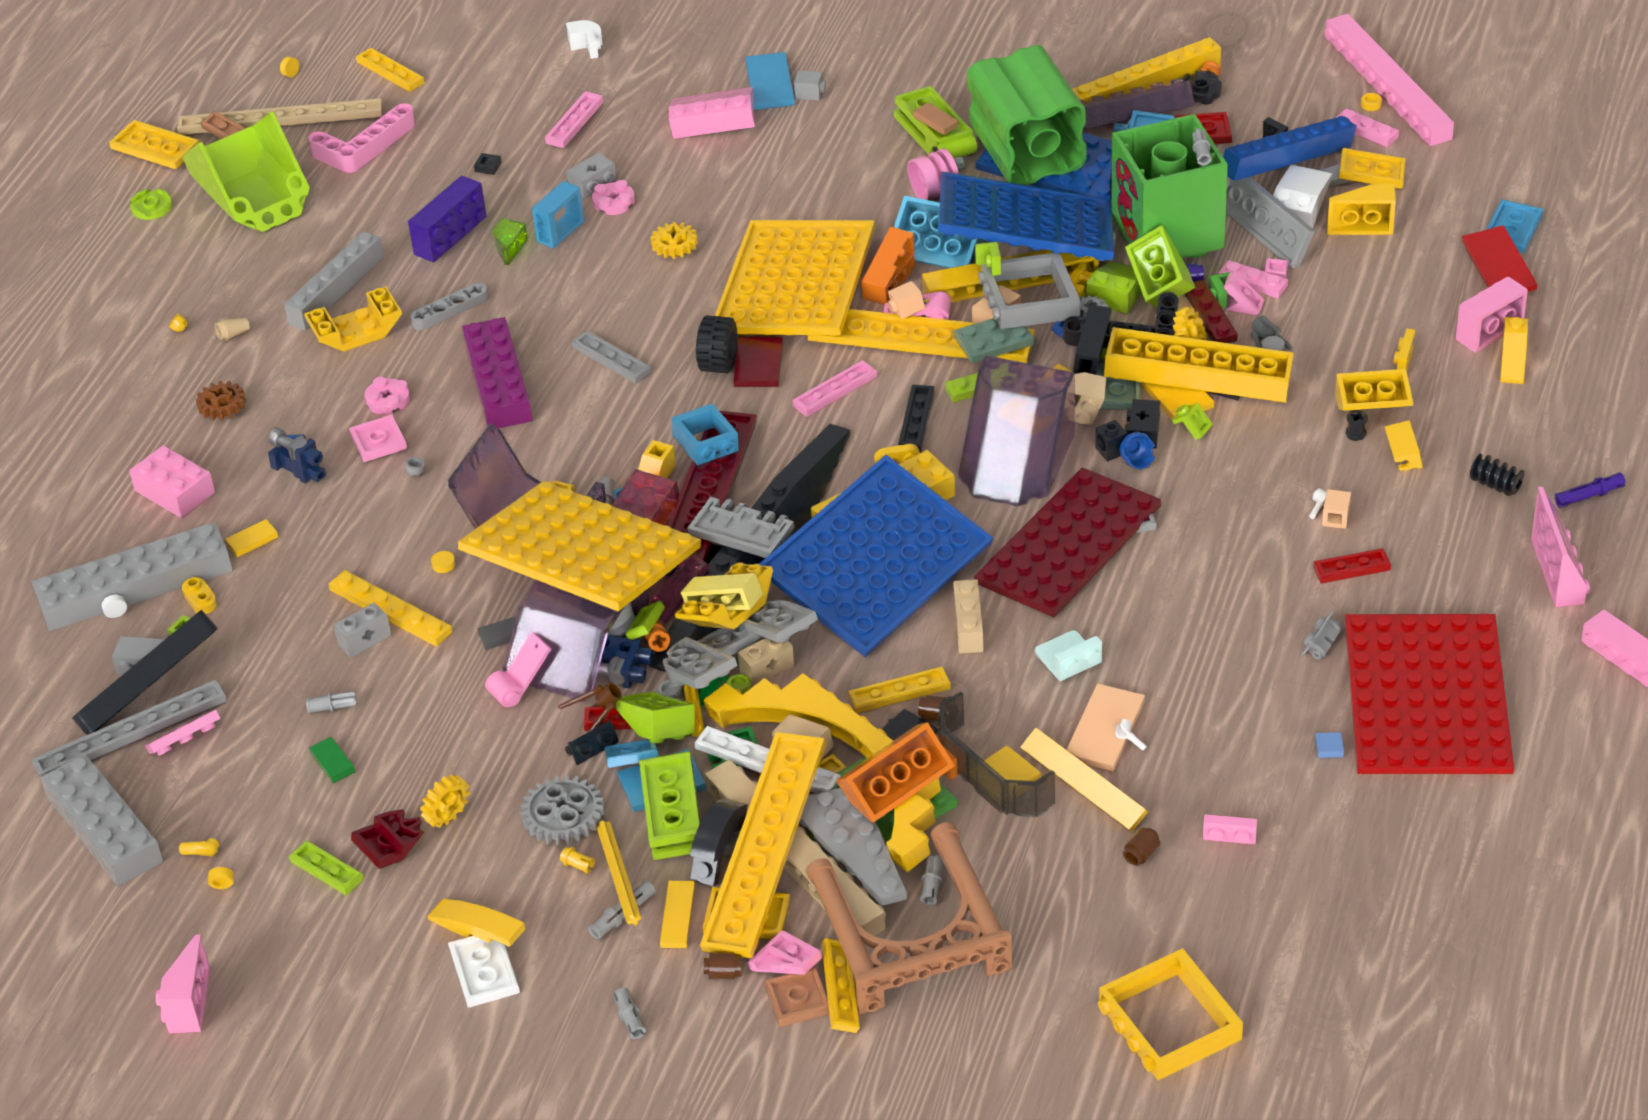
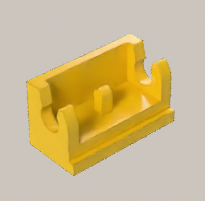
[1385,420,1423,471]

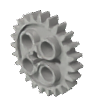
[520,775,604,845]

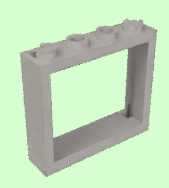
[978,253,1080,329]

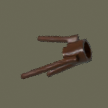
[558,682,622,733]

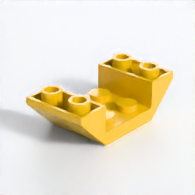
[304,286,402,352]
[675,563,773,629]

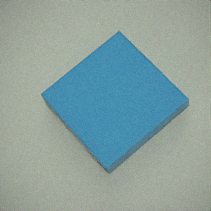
[604,739,658,768]

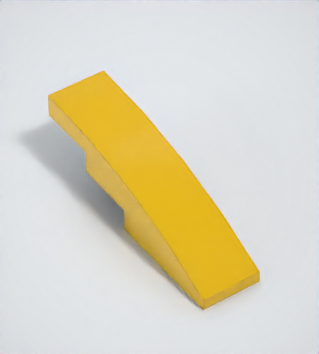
[427,899,525,947]

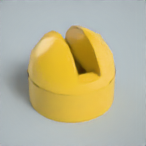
[168,313,187,332]

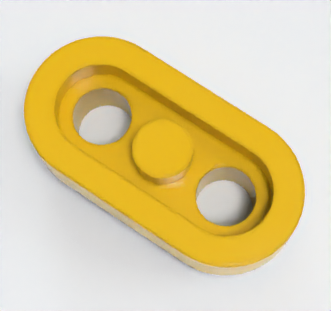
[874,444,920,464]
[182,577,217,614]

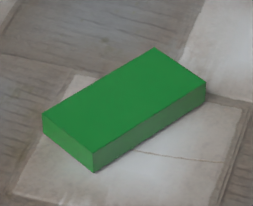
[309,737,355,783]

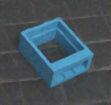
[532,181,585,249]
[671,403,739,465]

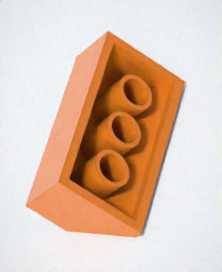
[836,722,955,823]

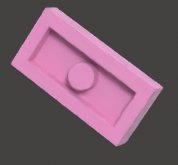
[1203,814,1257,844]

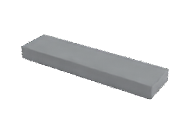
[572,331,651,384]

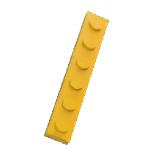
[328,570,453,647]

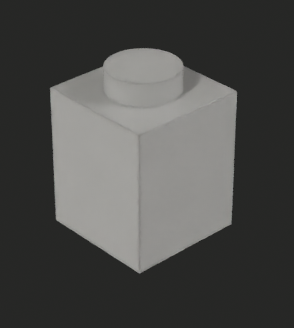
[794,70,826,101]

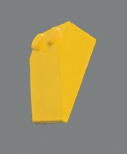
[1327,184,1396,235]

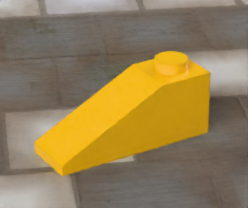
[1500,317,1528,384]

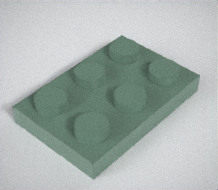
[954,319,1034,363]

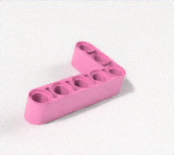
[308,103,415,173]

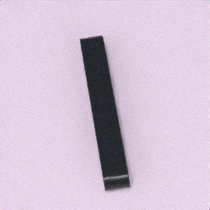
[72,610,218,735]

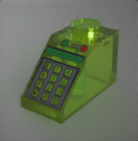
[492,218,528,266]

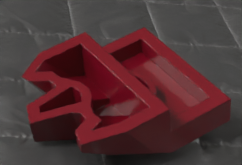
[351,809,424,869]

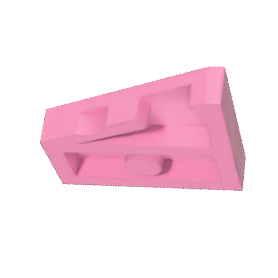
[747,930,822,975]

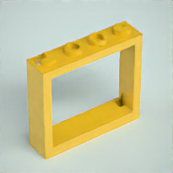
[1097,948,1243,1080]

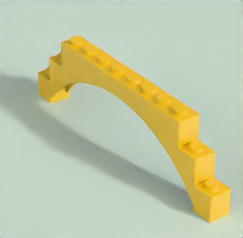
[704,673,941,873]

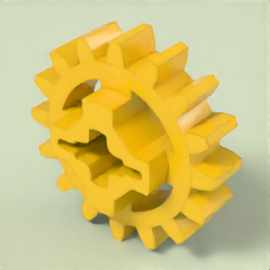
[651,222,698,259]
[1173,307,1207,340]
[420,774,470,828]

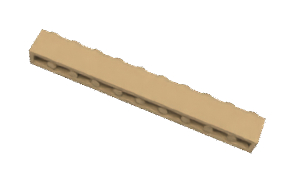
[705,759,886,936]

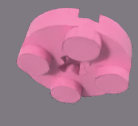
[592,180,635,215]
[364,377,410,415]

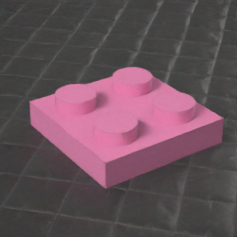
[349,415,407,462]

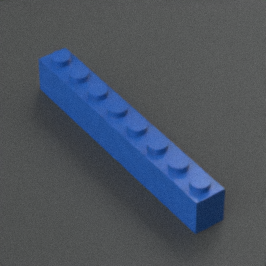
[1223,116,1357,181]

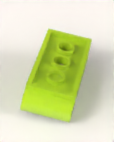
[894,86,977,158]
[639,751,701,860]

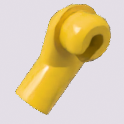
[179,838,220,857]

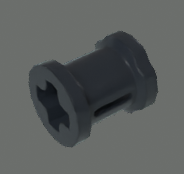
[1345,410,1368,441]

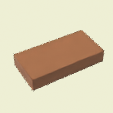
[913,102,959,135]

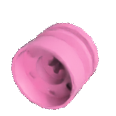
[907,148,959,200]

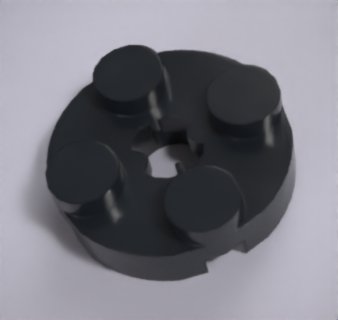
[1180,71,1222,105]

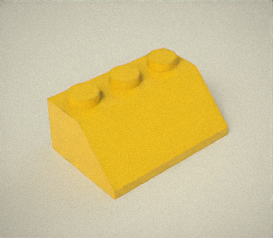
[1335,369,1413,411]

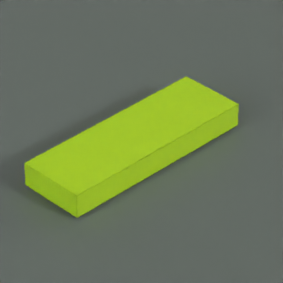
[289,840,364,896]

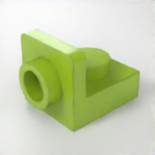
[975,242,1001,276]
[1171,403,1213,440]

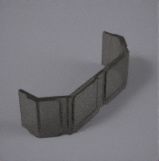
[938,692,1055,817]

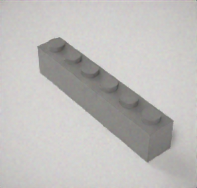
[284,231,384,331]

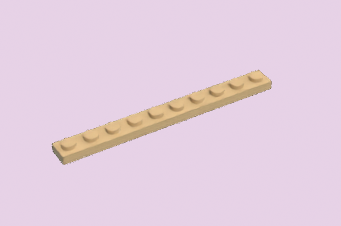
[177,98,383,135]

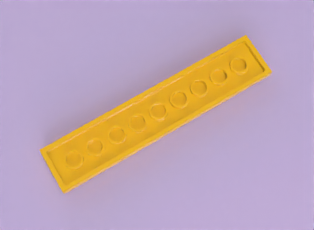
[807,309,1035,365]
[700,732,826,958]

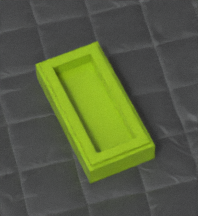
[626,601,665,640]

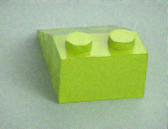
[1125,225,1195,308]
[1087,261,1142,315]
[615,691,695,743]

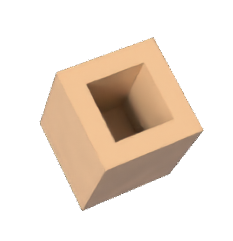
[888,281,925,319]
[1322,489,1351,529]

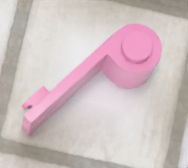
[883,291,951,320]
[485,632,552,707]

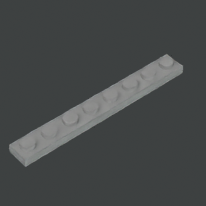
[31,679,227,777]

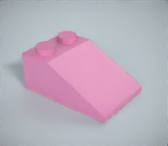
[156,935,210,1033]

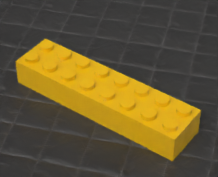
[1104,327,1294,403]

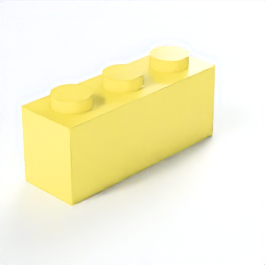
[681,573,763,611]

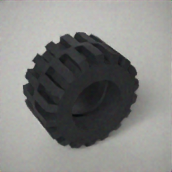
[696,315,737,374]

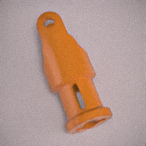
[644,619,670,652]

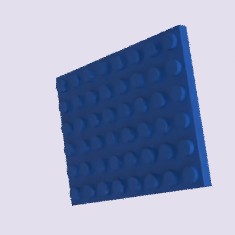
[938,171,1114,261]
[760,455,993,657]

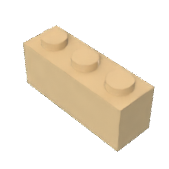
[953,579,983,654]

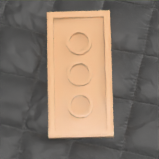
[1067,684,1145,772]

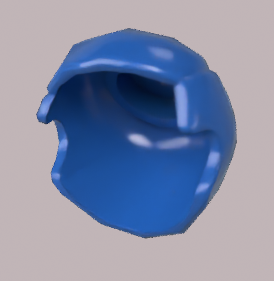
[1120,431,1155,470]

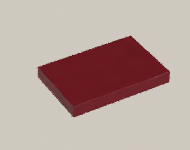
[733,337,783,387]

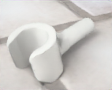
[1309,488,1327,519]
[1115,719,1147,751]

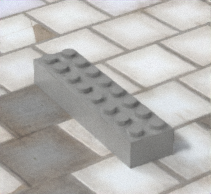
[31,522,232,631]

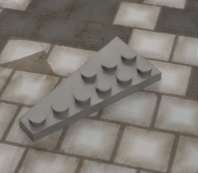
[799,788,907,906]

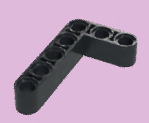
[1063,292,1179,348]

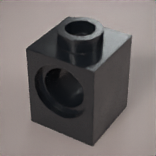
[1095,420,1128,462]

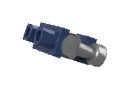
[268,427,326,484]
[582,633,654,689]

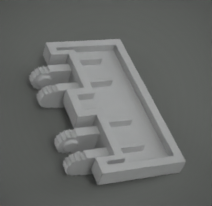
[687,497,795,558]

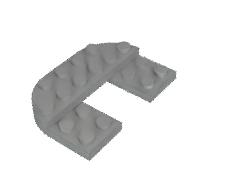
[663,600,818,689]

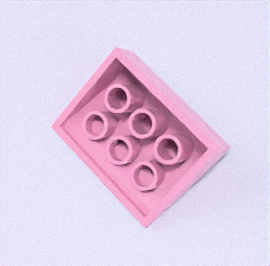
[669,87,755,139]
[1531,486,1589,607]

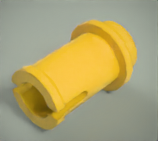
[560,847,595,874]

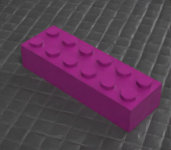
[462,317,532,431]

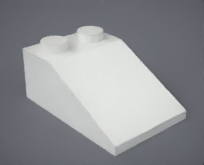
[1273,165,1332,228]

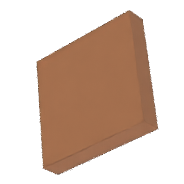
[764,967,829,1027]

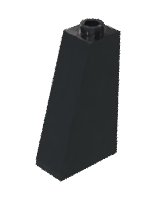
[1072,304,1112,375]

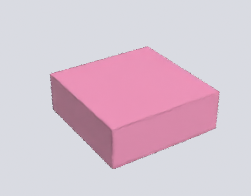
[1264,258,1289,278]

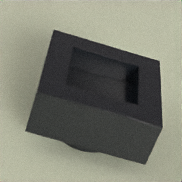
[474,153,502,175]

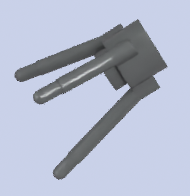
[1251,315,1292,350]

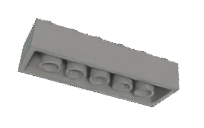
[40,754,163,887]

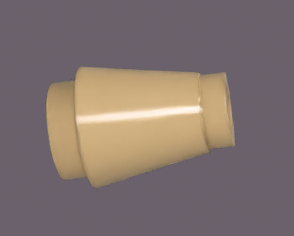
[215,318,250,341]

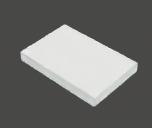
[448,936,520,1008]

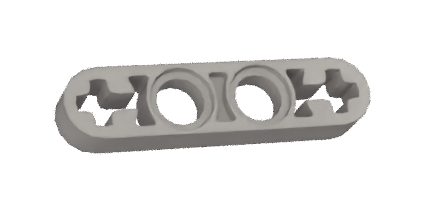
[410,283,488,330]

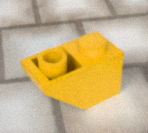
[634,440,676,496]

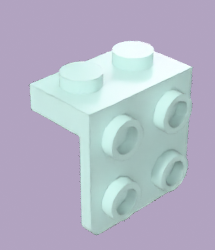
[1035,630,1102,681]

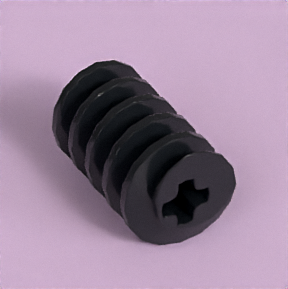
[1470,453,1525,496]

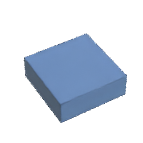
[1315,732,1344,758]

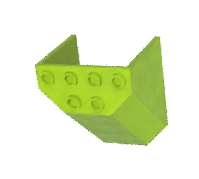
[182,111,310,232]

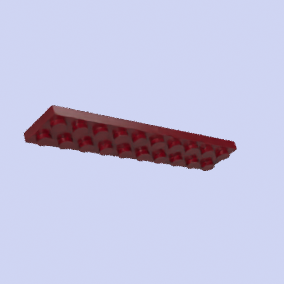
[667,411,757,567]

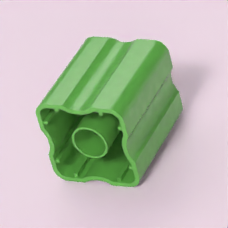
[967,45,1087,185]

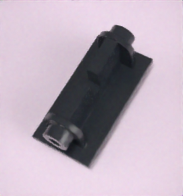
[565,720,619,765]

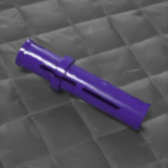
[1554,472,1626,508]

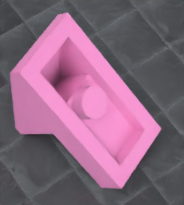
[1224,270,1264,315]

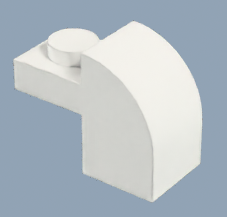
[566,20,603,59]

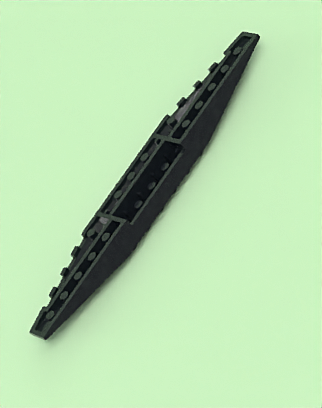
[649,424,850,672]

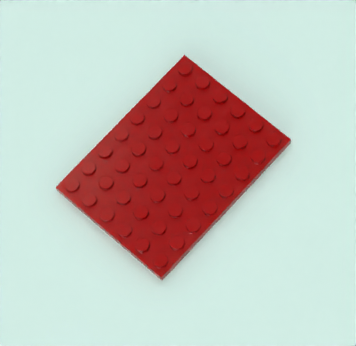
[1345,614,1514,774]

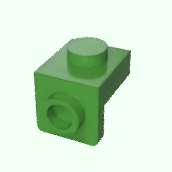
[1209,272,1230,309]

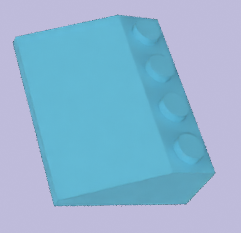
[894,196,985,268]

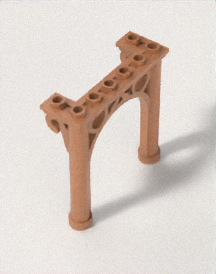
[806,822,1012,1015]

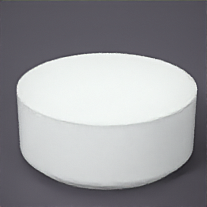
[101,594,127,618]

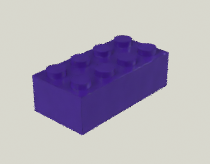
[408,175,487,263]

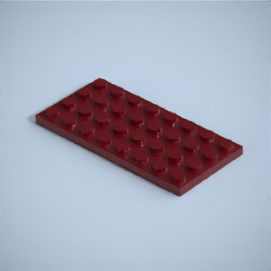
[974,467,1161,618]

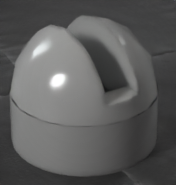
[405,457,424,476]

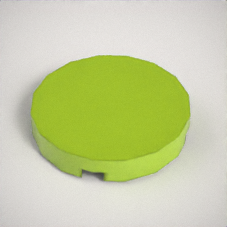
[130,188,172,220]

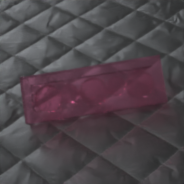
[650,554,710,624]

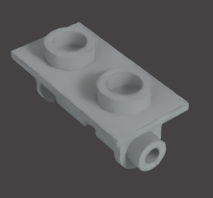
[1301,611,1341,659]

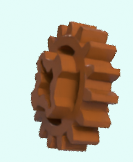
[196,381,246,421]

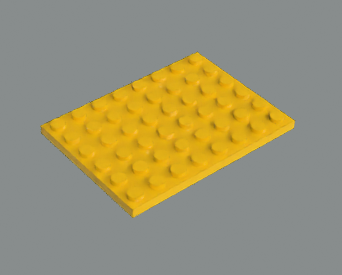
[715,220,876,336]
[458,481,701,611]

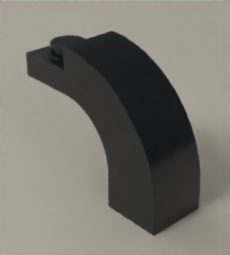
[690,798,748,886]

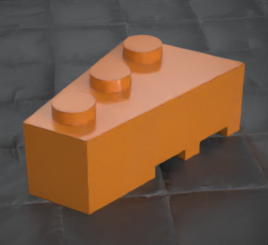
[860,226,915,305]

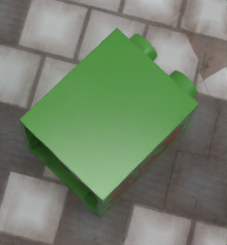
[1112,114,1228,258]

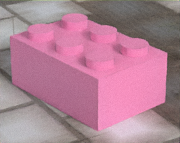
[1456,277,1528,353]
[129,445,215,518]

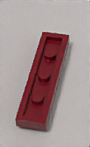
[1185,280,1238,343]

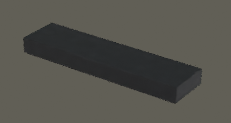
[898,385,935,453]

